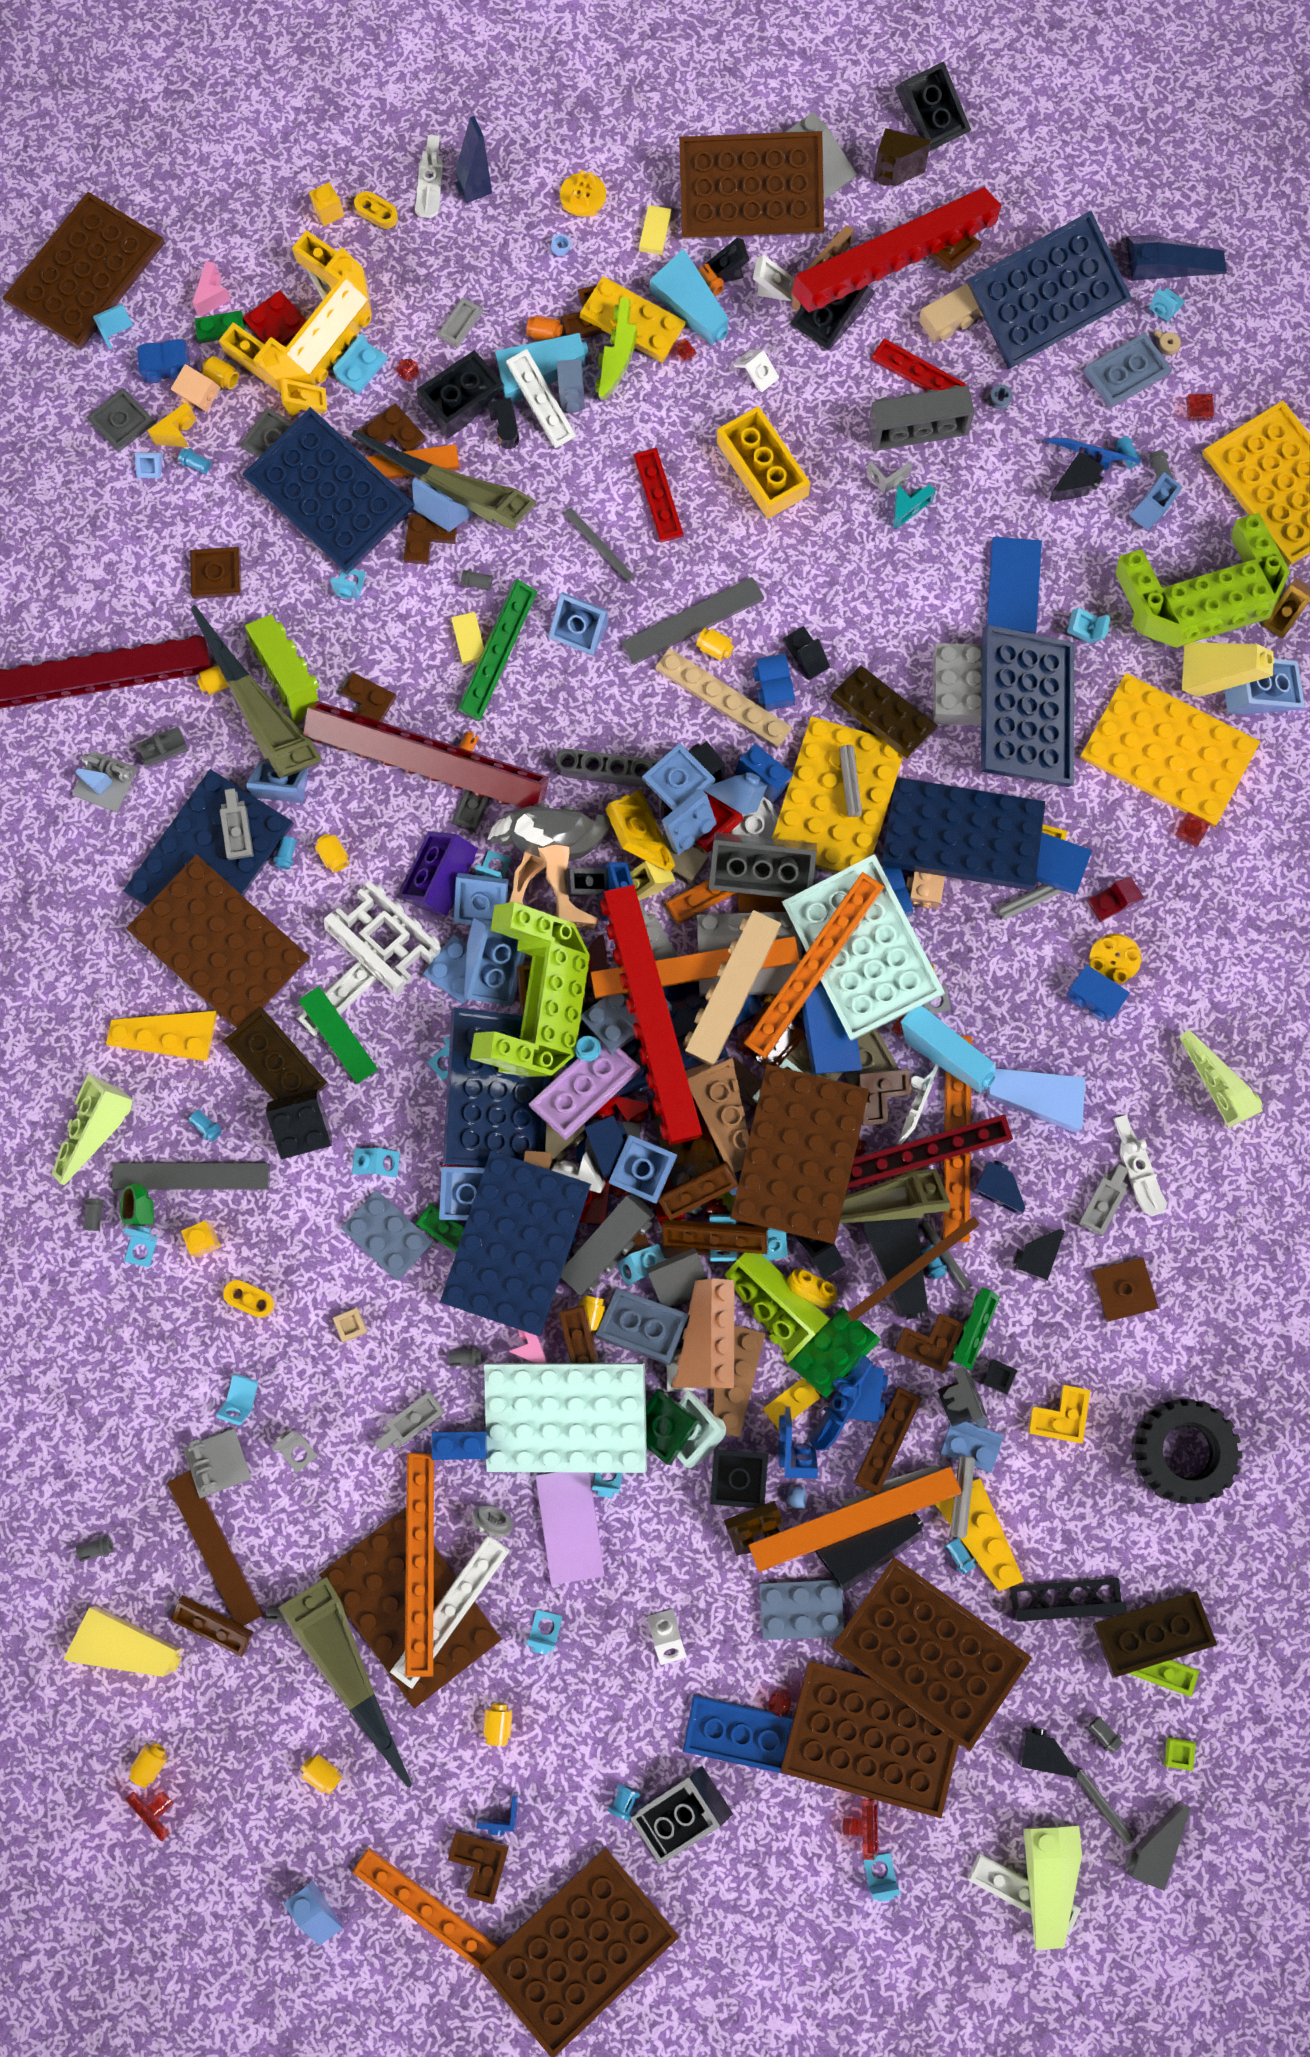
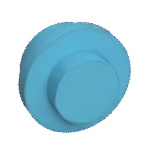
[575,1036,601,1062]

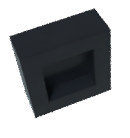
[982,1359,1018,1395]

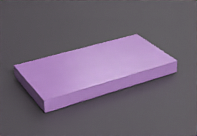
[529,1040,641,1141]
[536,1472,605,1585]

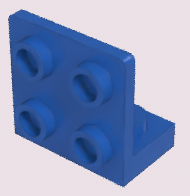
[778,1406,818,1479]

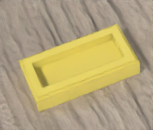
[639,205,671,255]
[451,612,484,665]

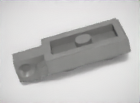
[220,788,254,860]
[640,904,677,961]
[1078,1164,1129,1237]
[375,1391,446,1452]

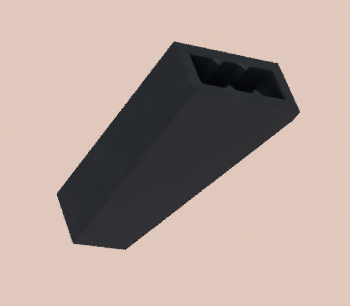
[861,1218,928,1320]
[814,1512,924,1593]

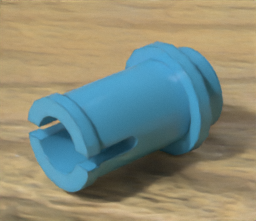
[1115,436,1142,469]
[178,448,212,474]
[274,836,297,870]
[189,1109,222,1142]
[920,1245,947,1280]
[944,1537,976,1575]

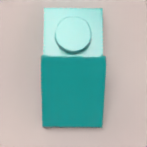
[893,484,936,530]

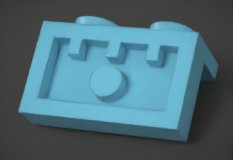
[333,334,388,395]

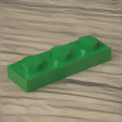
[953,1287,1000,1371]

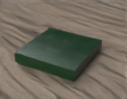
[646,1389,700,1465]

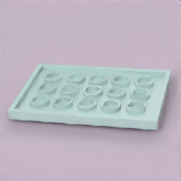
[782,854,945,1041]
[484,1363,647,1473]

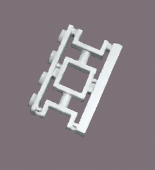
[324,880,441,996]

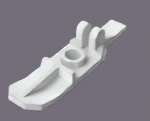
[415,135,443,218]
[895,1063,939,1146]
[1114,1115,1167,1216]

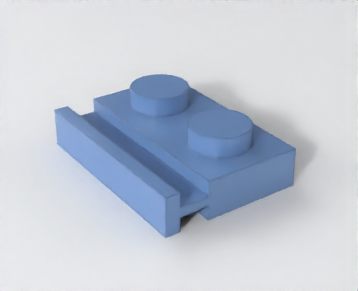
[940,1421,1004,1473]

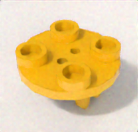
[560,170,607,217]
[1089,933,1142,984]

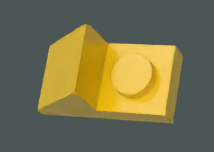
[280,378,327,416]
[147,402,197,447]

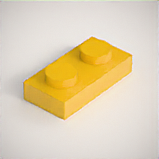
[763,1378,821,1430]

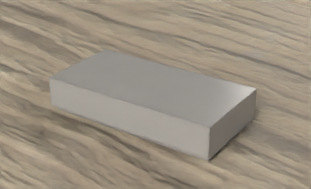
[437,297,483,349]

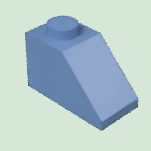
[1129,472,1183,530]
[705,773,768,815]
[284,1879,343,1946]

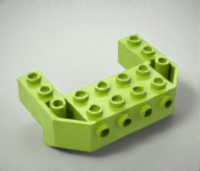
[1115,513,1290,648]
[470,902,590,1077]

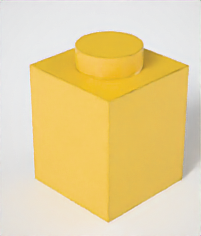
[309,182,345,226]
[181,1220,221,1258]

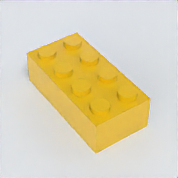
[717,406,810,519]

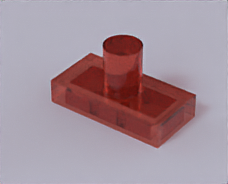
[125,1791,174,1842]
[843,1797,879,1860]

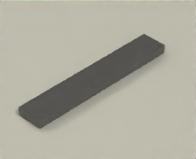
[622,577,764,665]
[112,1163,270,1190]

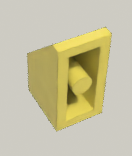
[630,861,676,901]

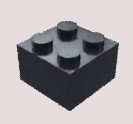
[265,1089,332,1160]
[710,1449,768,1508]

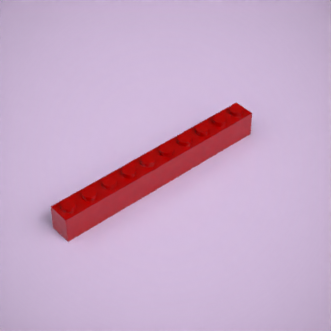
[792,186,1002,312]
[599,885,702,1146]

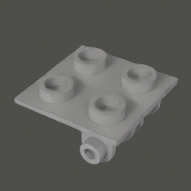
[72,751,138,813]
[183,1428,251,1499]

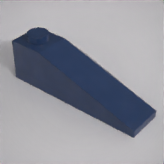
[454,116,492,203]
[1126,235,1227,281]

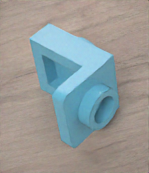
[1067,607,1111,644]

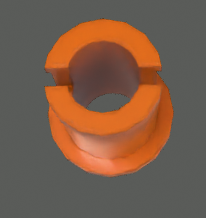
[698,264,725,296]
[458,731,479,752]

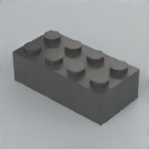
[868,385,975,451]
[709,832,817,898]

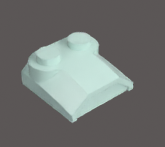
[677,1390,726,1468]

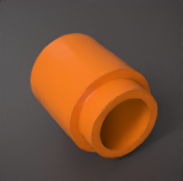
[526,315,563,341]

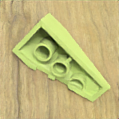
[1179,1030,1263,1128]
[52,1073,133,1185]
[1023,1826,1082,1950]

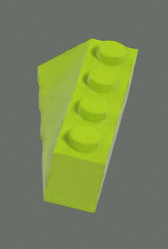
[245,614,319,724]
[725,1253,829,1363]

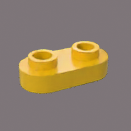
[354,191,398,229]
[787,1269,837,1308]
[223,1280,275,1318]

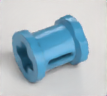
[607,1783,641,1821]

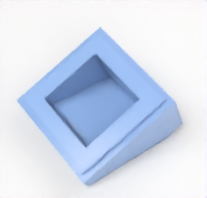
[135,452,163,478]
[76,768,112,795]

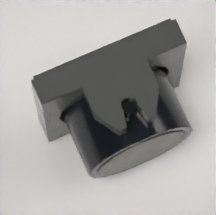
[938,1367,990,1428]

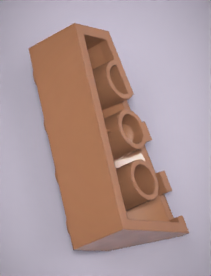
[671,1278,734,1389]

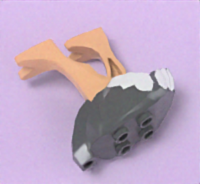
[487,803,610,930]

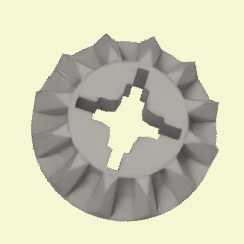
[471,1506,514,1539]

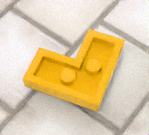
[1028,1385,1091,1444]

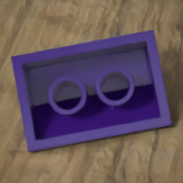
[397,831,478,916]

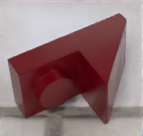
[1087,877,1144,923]

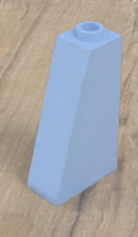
[983,1068,1086,1133]

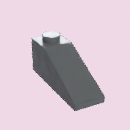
[1125,1801,1191,1891]

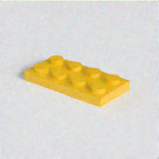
[579,276,686,363]

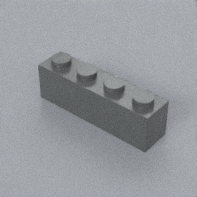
[561,1194,655,1296]

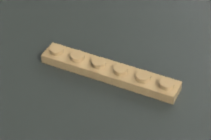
[655,648,792,749]

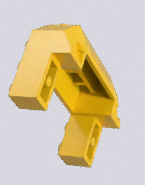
[219,230,372,393]

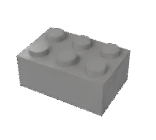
[932,643,982,725]

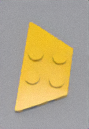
[605,789,675,871]

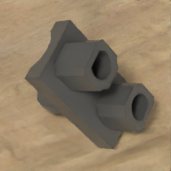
[137,727,189,768]

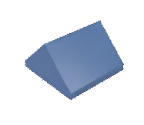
[412,478,474,532]
[548,592,609,655]
[247,761,308,803]
[608,1134,677,1204]

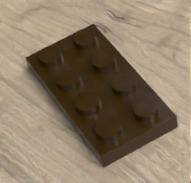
[830,665,938,759]
[223,1008,329,1100]
[648,1097,722,1187]
[1093,1591,1217,1678]

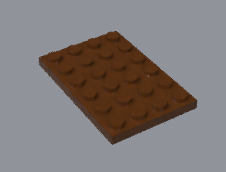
[679,131,824,239]
[3,192,165,350]
[126,854,311,1028]
[730,1064,870,1244]
[319,1507,502,1709]
[832,1557,1033,1752]
[780,1660,959,1819]
[478,1846,680,2057]

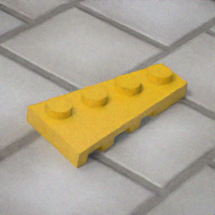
[106,1011,218,1062]
[934,1478,1024,1591]

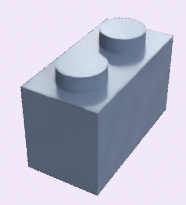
[557,359,585,413]

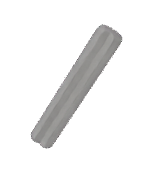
[840,745,862,817]
[998,885,1064,920]
[950,1456,975,1538]

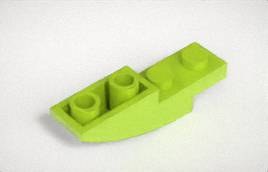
[595,297,638,400]

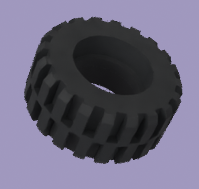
[1131,1399,1242,1504]

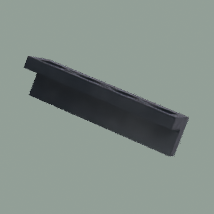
[1010,1578,1127,1622]

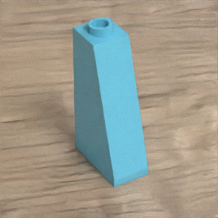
[650,249,728,346]
[495,333,589,404]
[901,1006,996,1093]

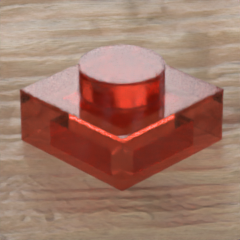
[1186,394,1214,421]
[1174,812,1210,848]

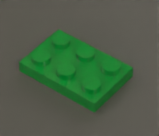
[788,1306,881,1398]

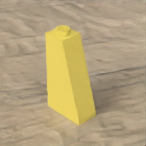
[1182,642,1274,697]
[64,1606,182,1677]

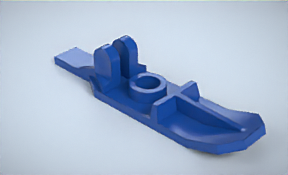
[1044,437,1141,470]
[809,1355,873,1451]

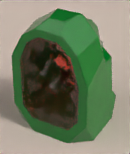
[120,1183,155,1226]

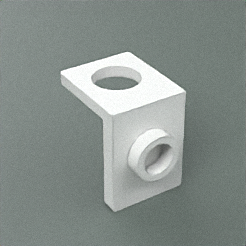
[733,349,779,392]
[648,1609,686,1665]

